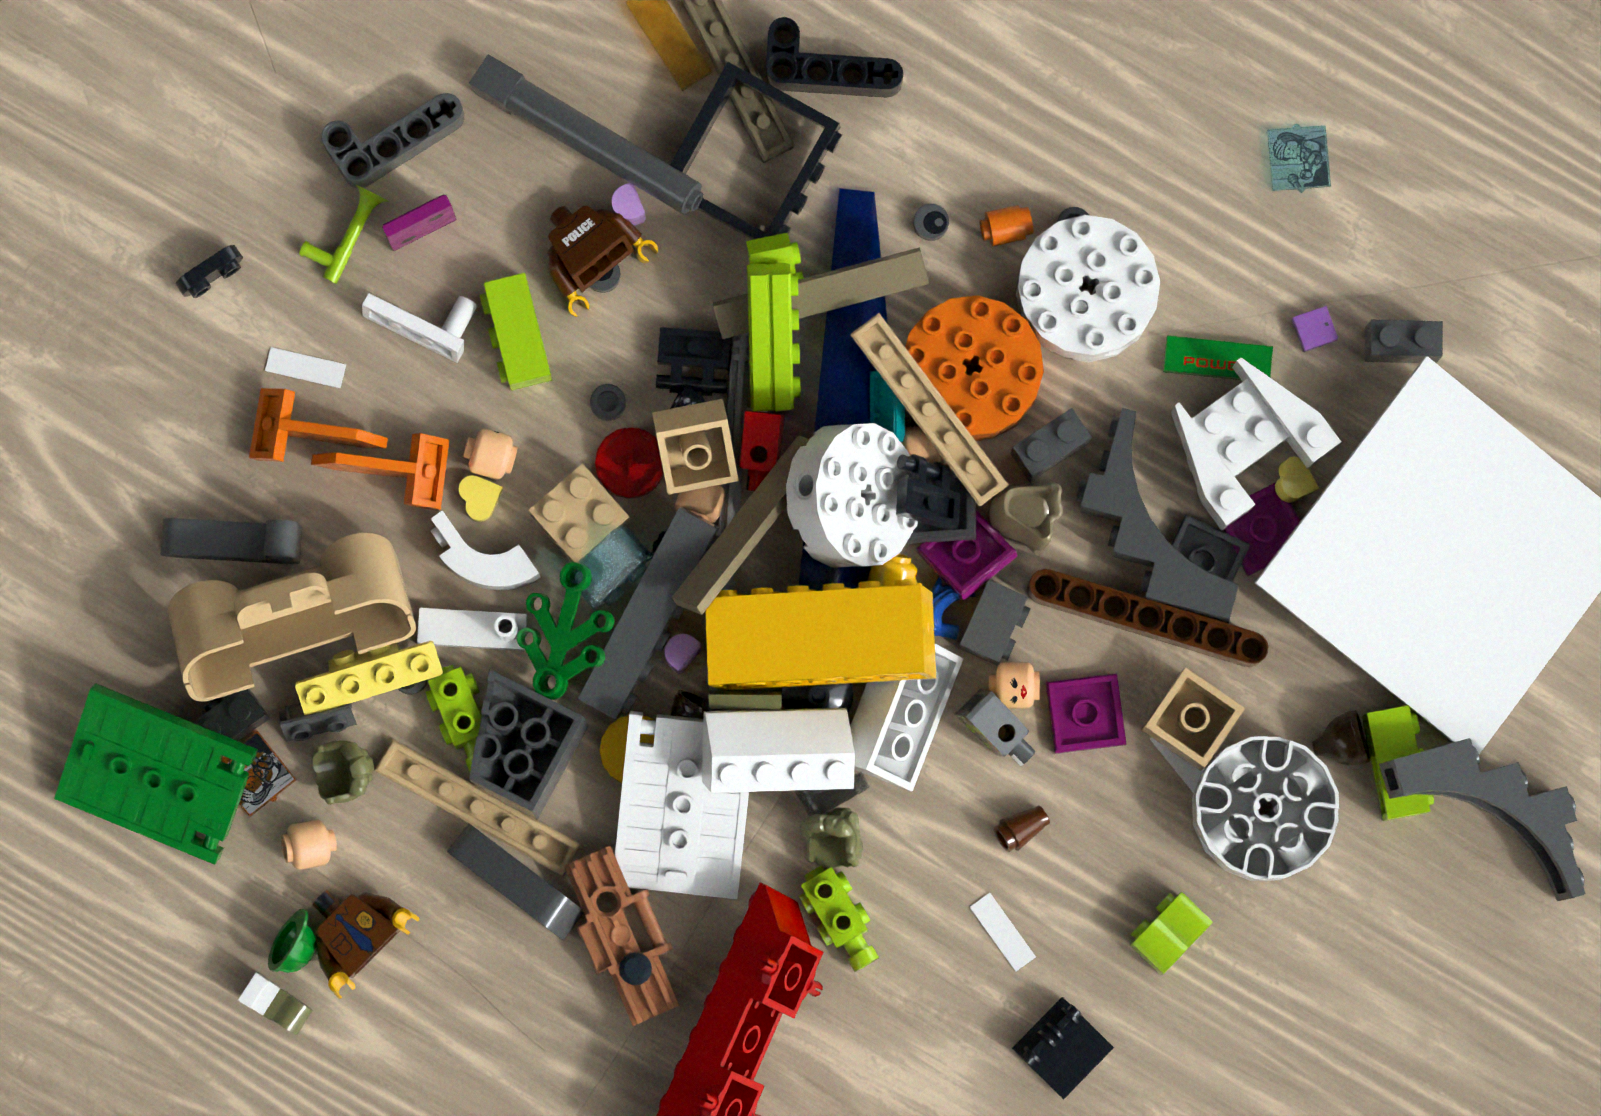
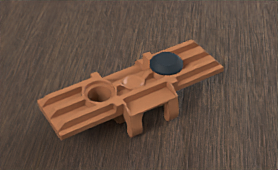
[564,846,680,1026]

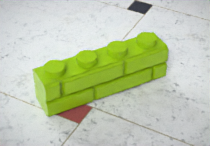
[747,263,801,411]

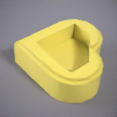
[1275,456,1319,503]
[458,475,503,522]

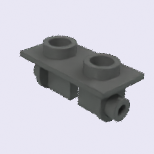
[279,703,357,742]

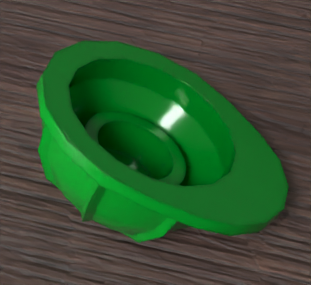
[268,909,316,973]

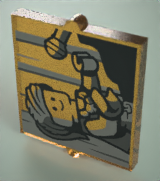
[222,731,297,817]

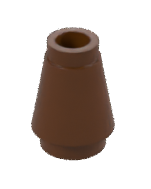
[994,805,1050,852]

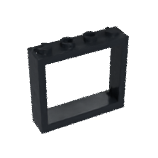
[670,62,842,240]

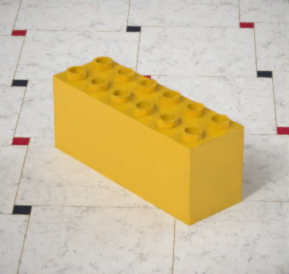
[705,579,936,691]

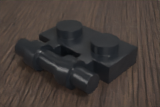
[656,327,731,396]
[896,454,960,530]

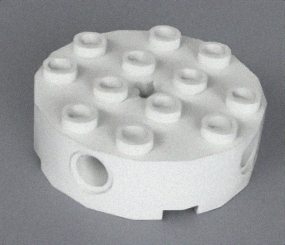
[1015,215,1160,362]
[786,423,918,567]
[1192,736,1339,881]

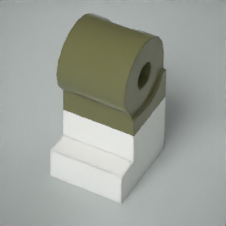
[238,972,313,1035]

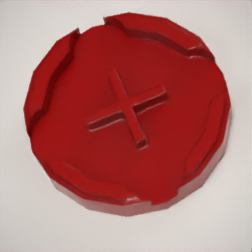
[595,428,664,499]

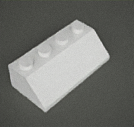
[850,644,964,791]
[702,708,855,793]

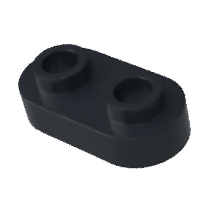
[176,245,243,298]

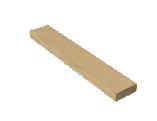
[850,313,1008,507]
[375,739,581,876]

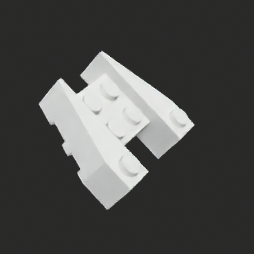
[1171,358,1341,530]

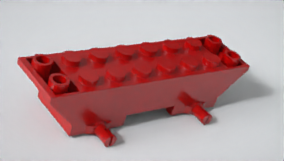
[656,882,824,1116]

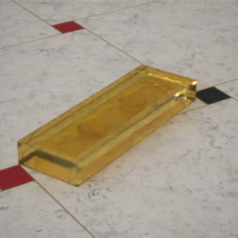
[626,0,712,91]

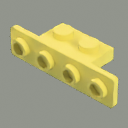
[295,641,443,716]

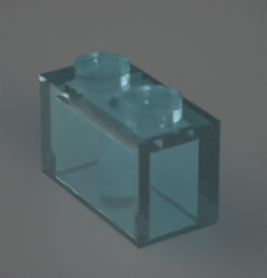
[575,525,653,609]

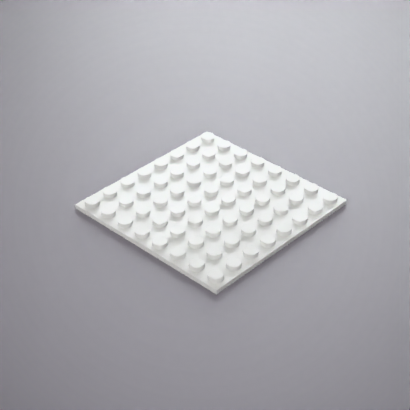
[1254,356,1601,754]

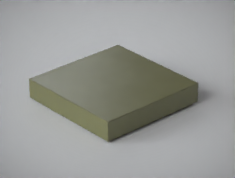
[709,690,782,710]

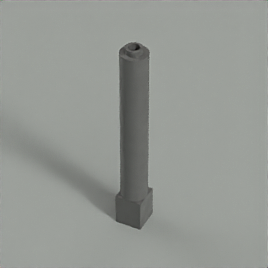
[469,54,704,214]

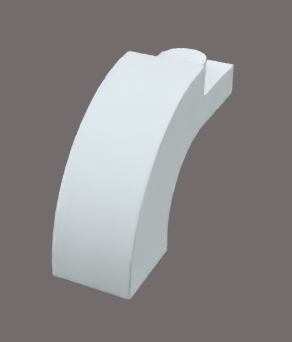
[430,511,541,590]

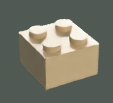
[652,399,739,495]
[528,463,631,564]
[1141,667,1245,771]

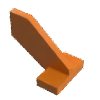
[249,388,388,462]
[311,433,449,510]

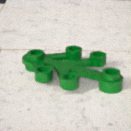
[517,562,614,700]

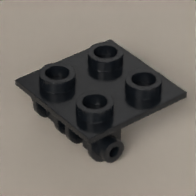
[1012,997,1114,1100]

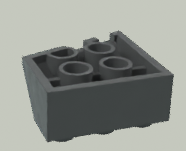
[469,669,588,820]

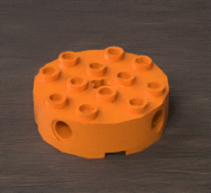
[905,295,1044,441]

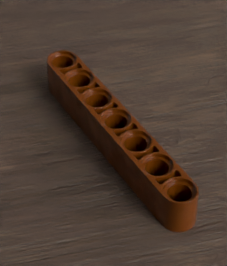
[1027,569,1269,667]

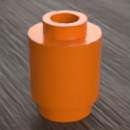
[979,205,1034,247]

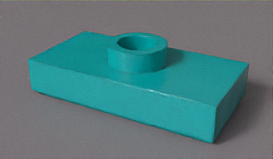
[870,371,905,442]

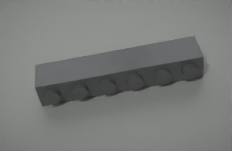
[578,507,720,719]

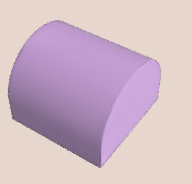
[612,183,646,226]
[665,634,702,674]

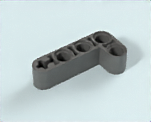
[321,93,464,188]
[160,518,302,564]
[447,823,584,940]

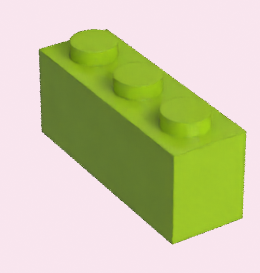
[479,273,553,391]
[1362,705,1434,821]

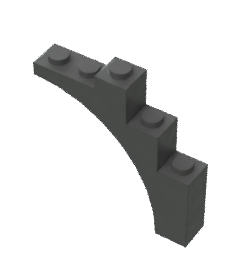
[1076,408,1239,624]
[1379,738,1586,901]

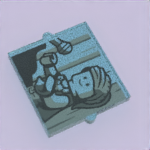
[1267,124,1331,193]

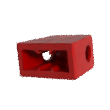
[740,411,785,491]

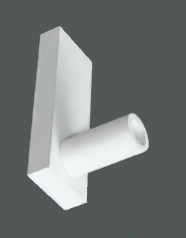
[362,293,477,363]
[417,608,527,651]

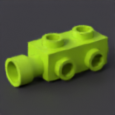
[425,665,482,772]
[798,866,879,972]

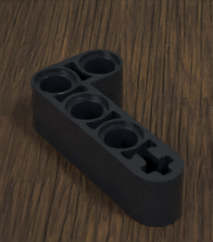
[766,17,904,98]

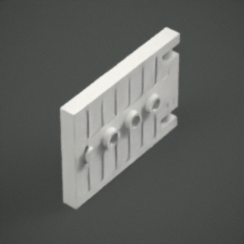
[615,711,749,899]

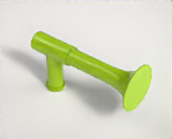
[299,185,389,284]

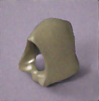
[988,482,1063,556]

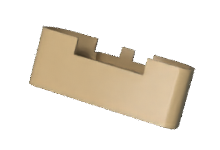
[168,533,416,702]

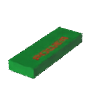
[1163,335,1273,381]

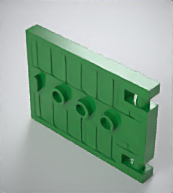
[54,683,258,865]

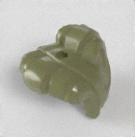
[312,740,375,805]
[800,808,863,868]

